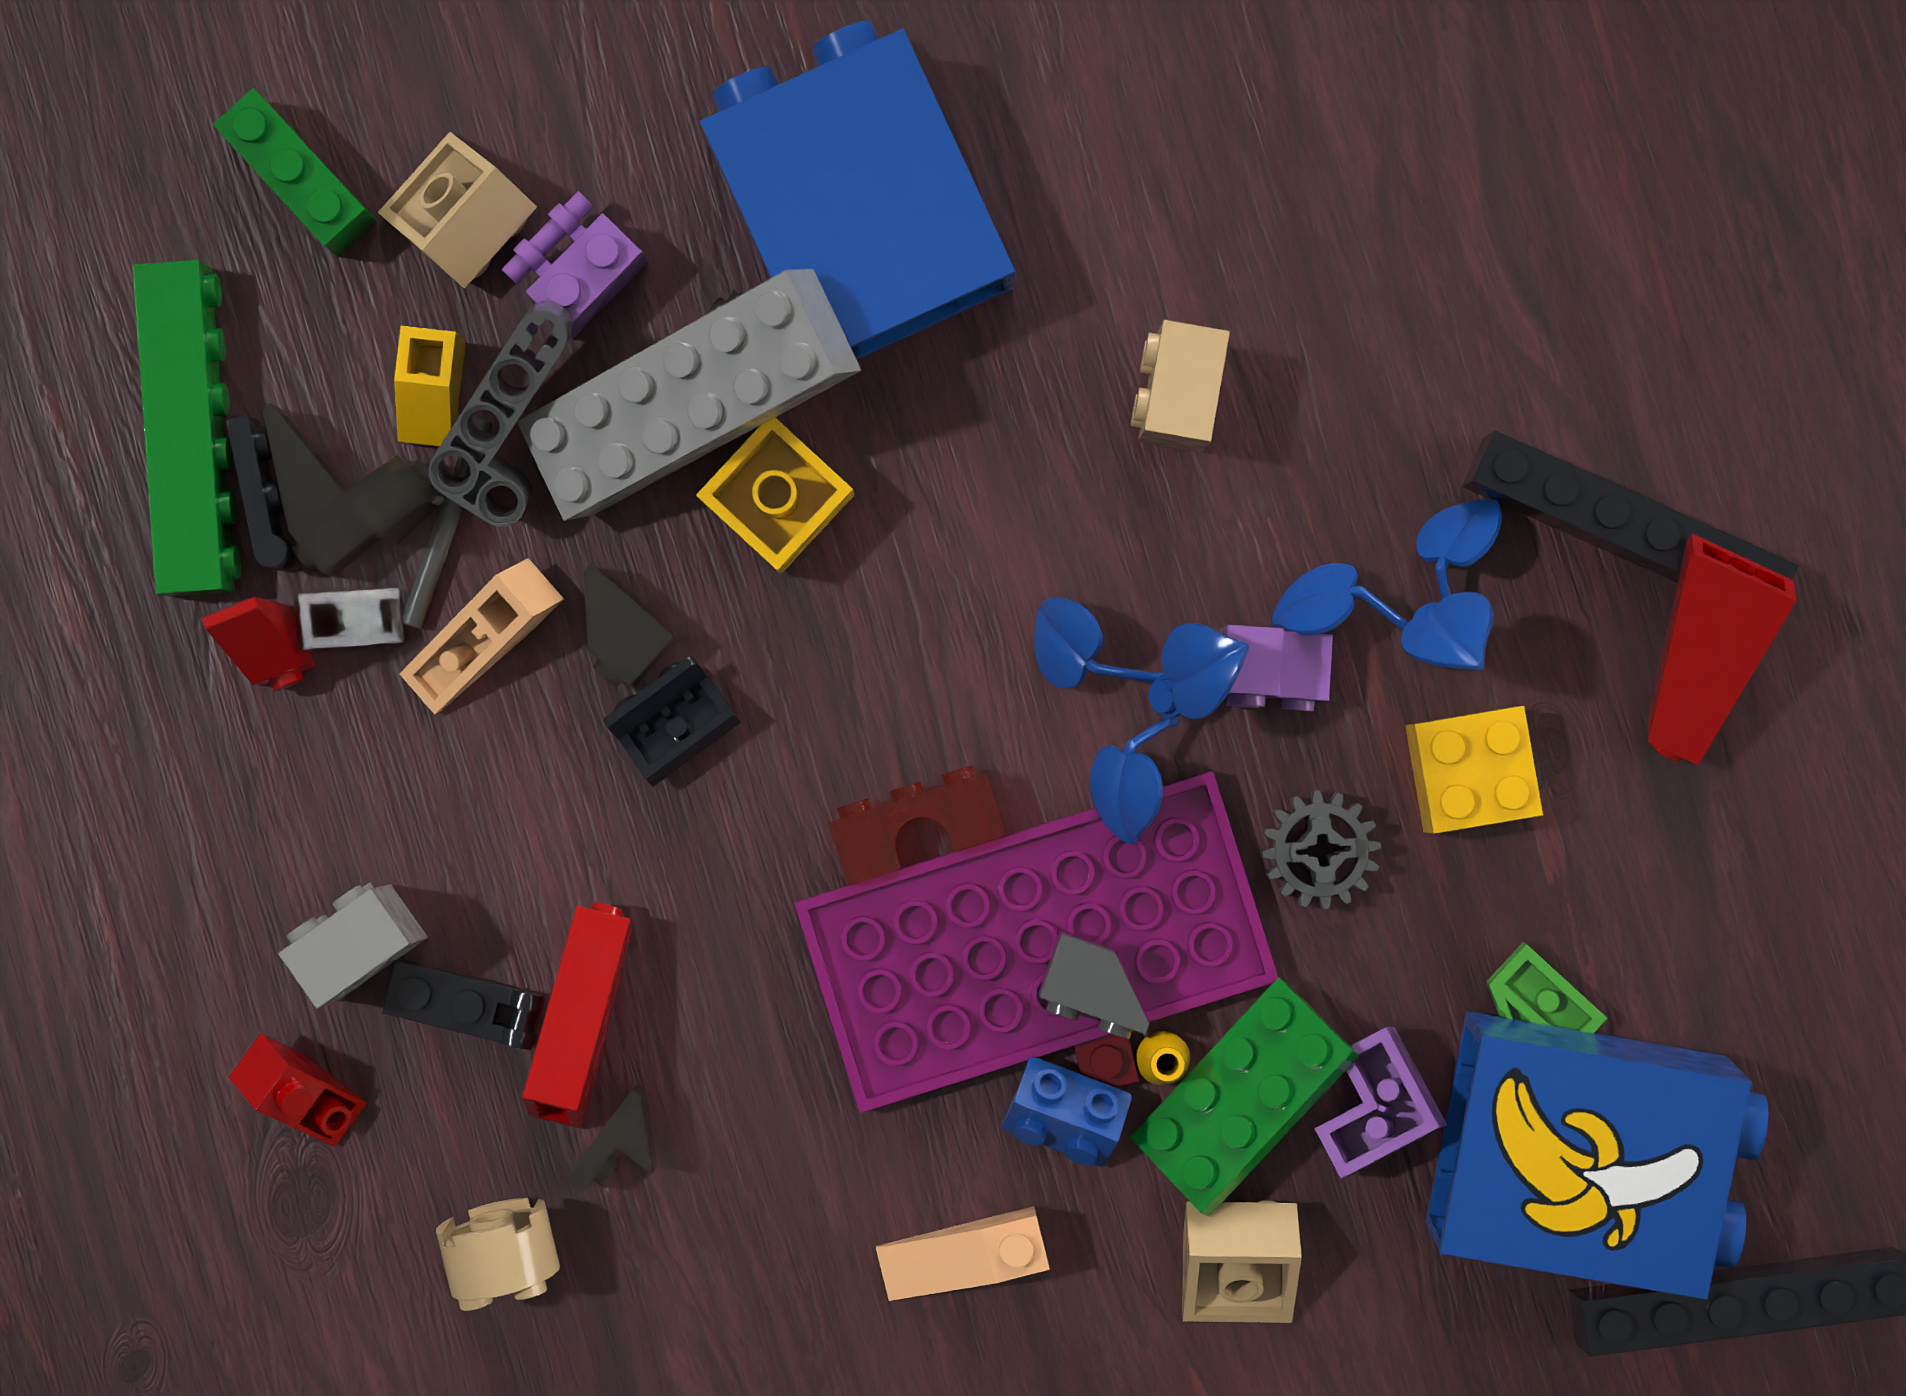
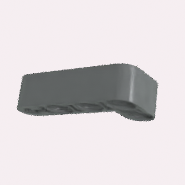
[429,301,573,527]

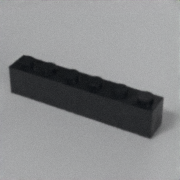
[1462,430,1799,583]
[1569,1247,1906,1357]

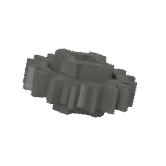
[1260,790,1381,910]

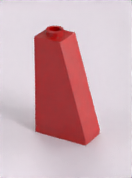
[1647,533,1797,765]
[522,902,632,1129]

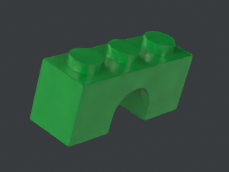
[212,88,377,257]

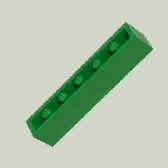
[133,260,241,597]

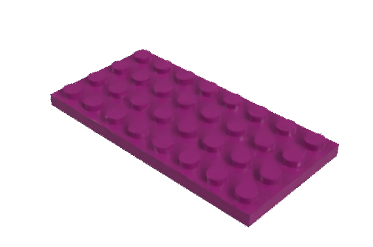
[794,771,1278,1113]

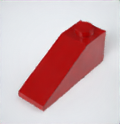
[201,597,315,692]

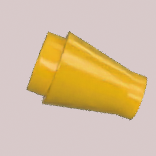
[1136,1031,1190,1086]

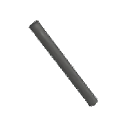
[401,416,493,629]

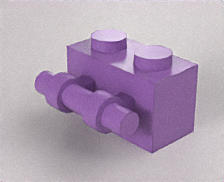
[502,191,648,339]

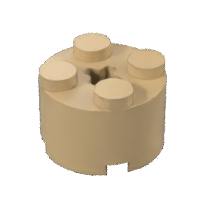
[436,1198,560,1311]

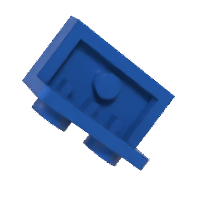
[1001,1057,1132,1168]

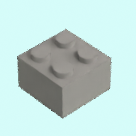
[278,883,428,1009]

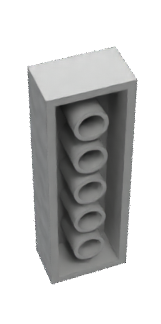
[517,269,862,521]

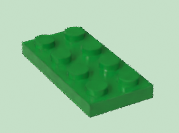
[1130,977,1360,1216]

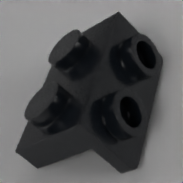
[603,656,741,787]

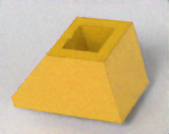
[394,326,466,447]

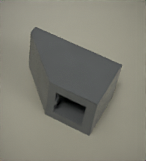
[1038,931,1149,1039]

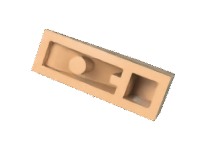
[400,558,564,715]
[876,1206,1050,1301]

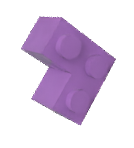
[1218,625,1333,711]
[1315,1027,1447,1179]

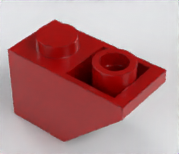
[228,1033,367,1147]

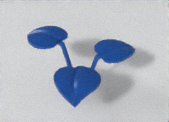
[1272,499,1502,670]
[1034,597,1249,844]

